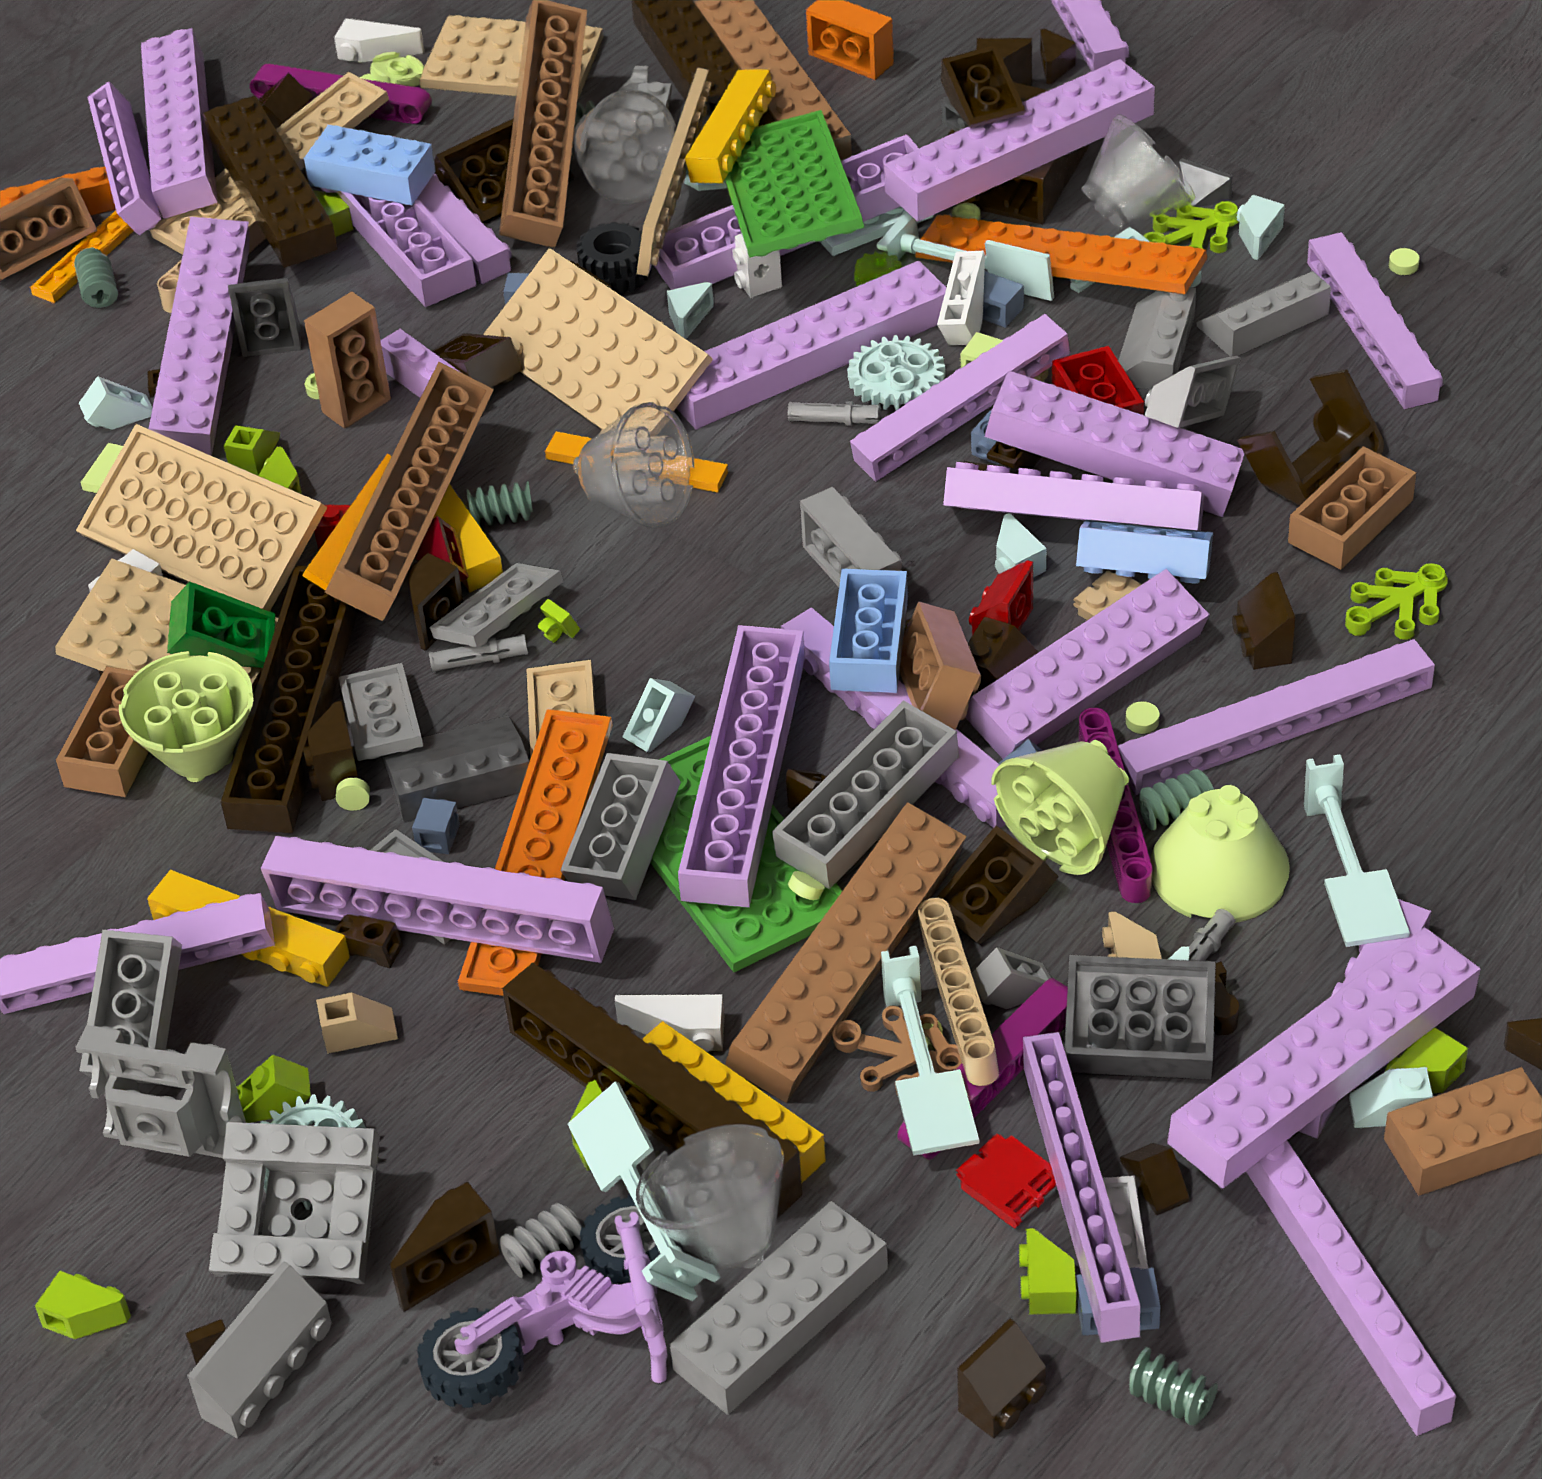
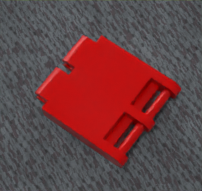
[956,1134,1057,1228]

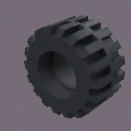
[576,222,651,295]

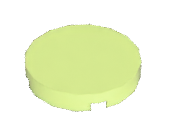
[370,52,424,87]

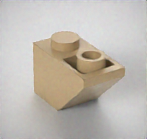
[1102,912,1161,959]
[316,993,398,1054]

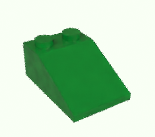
[167,581,275,668]

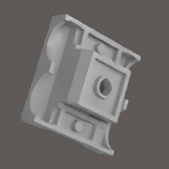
[75,1025,246,1158]
[209,1122,380,1284]

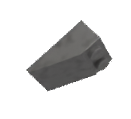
[228,278,301,357]

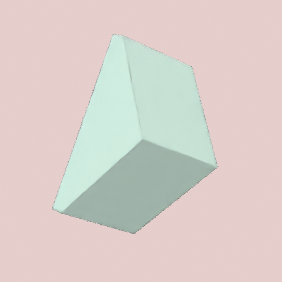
[667,282,714,339]

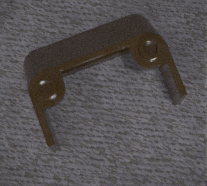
[1237,369,1384,506]

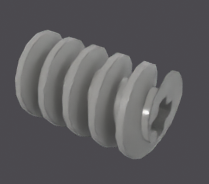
[500,1203,583,1278]

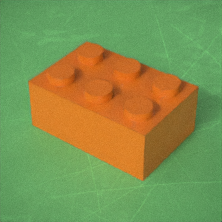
[806,0,894,80]

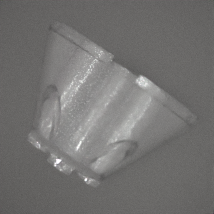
[571,90,676,205]
[1081,114,1196,230]
[573,402,694,528]
[636,1125,784,1272]

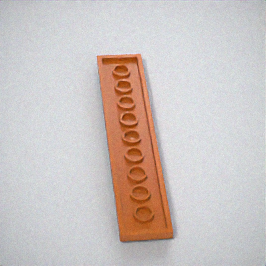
[915,215,1207,294]
[458,709,613,996]

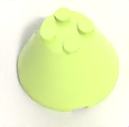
[119,651,254,782]
[991,740,1129,875]
[1150,785,1290,923]

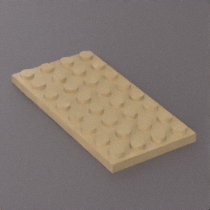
[483,248,713,448]
[76,424,327,611]

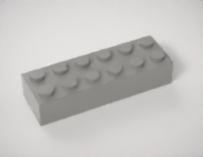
[772,700,959,889]
[670,1201,888,1415]

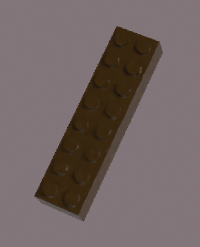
[203,96,338,268]

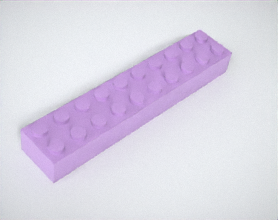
[141,28,217,219]
[884,59,1155,221]
[654,134,919,290]
[149,217,250,456]
[676,261,946,430]
[678,625,805,907]
[261,836,614,963]
[1168,927,1481,1189]

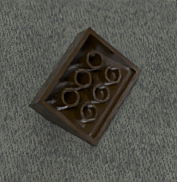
[434,118,575,223]

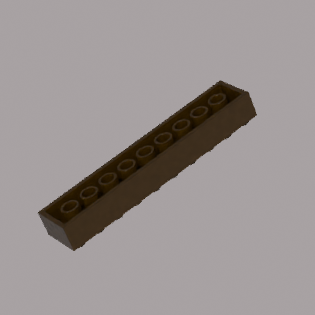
[632,0,776,128]
[221,566,359,833]
[502,962,803,1223]

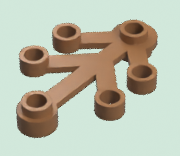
[832,1006,962,1096]

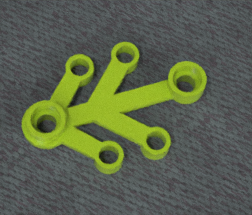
[1143,201,1239,253]
[1345,563,1448,640]

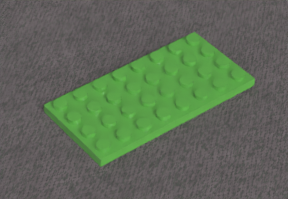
[725,110,864,258]
[650,735,842,972]

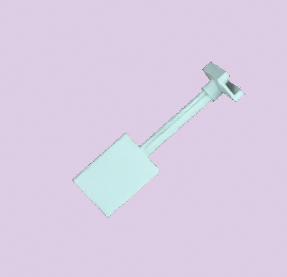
[877,212,1054,301]
[1304,754,1410,947]
[881,946,979,1156]
[568,1082,720,1301]

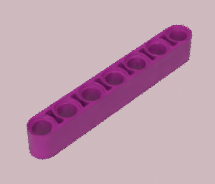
[249,64,432,124]
[1079,708,1152,903]
[897,978,1068,1160]

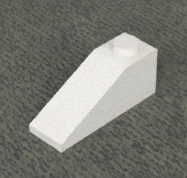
[334,19,424,63]
[937,251,985,345]
[615,995,724,1052]

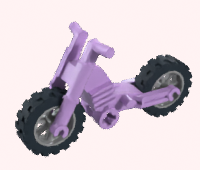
[417,1194,684,1408]

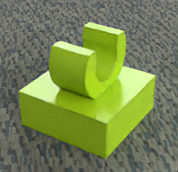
[538,599,580,643]

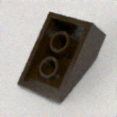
[941,45,1026,129]
[431,333,523,388]
[936,825,1059,945]
[390,1181,500,1312]

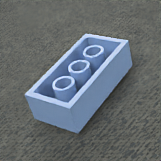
[304,125,435,205]
[1076,520,1213,583]
[829,569,908,693]

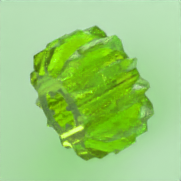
[854,250,903,286]

